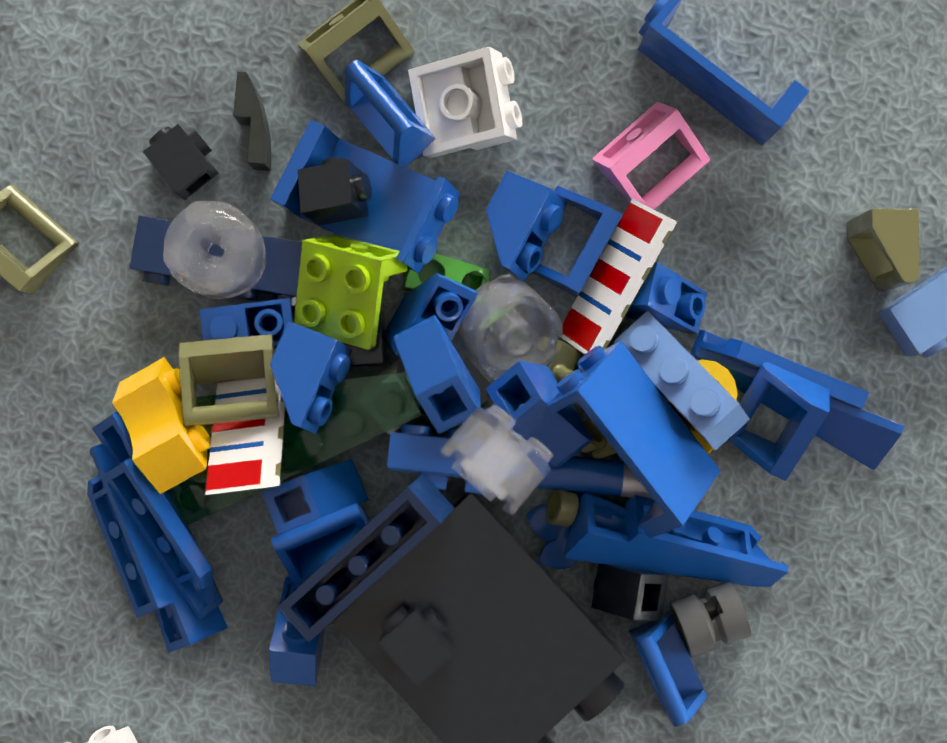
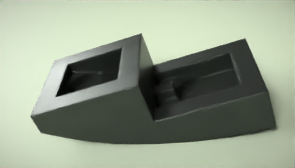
[233,71,272,171]

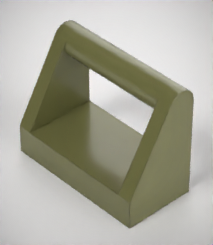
[297,0,414,106]
[0,184,79,295]
[847,209,919,292]
[179,334,280,426]

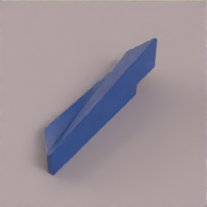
[690,329,905,470]
[92,411,223,620]
[87,444,228,653]
[565,493,789,587]

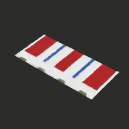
[559,199,677,354]
[205,348,285,495]

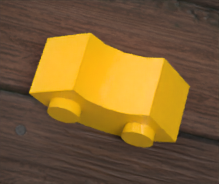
[112,357,211,494]

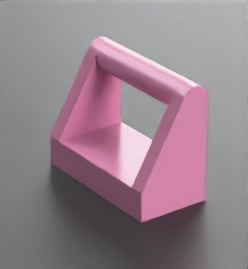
[592,102,710,209]

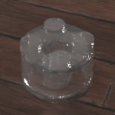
[163,201,267,299]
[458,274,563,380]
[439,405,553,515]

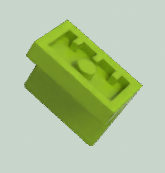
[294,234,408,350]

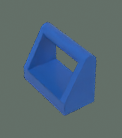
[345,60,436,167]
[531,186,623,297]
[728,362,830,481]
[271,503,371,588]
[629,613,707,726]

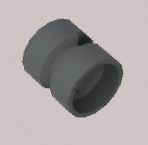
[670,581,751,658]

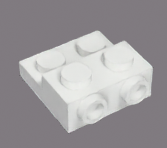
[408,47,522,158]

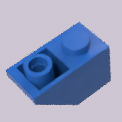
[486,171,565,283]
[625,262,707,334]
[385,273,478,356]
[199,298,294,348]
[394,315,481,434]
[270,321,351,434]
[486,361,593,467]
[262,459,369,535]
[269,577,325,687]

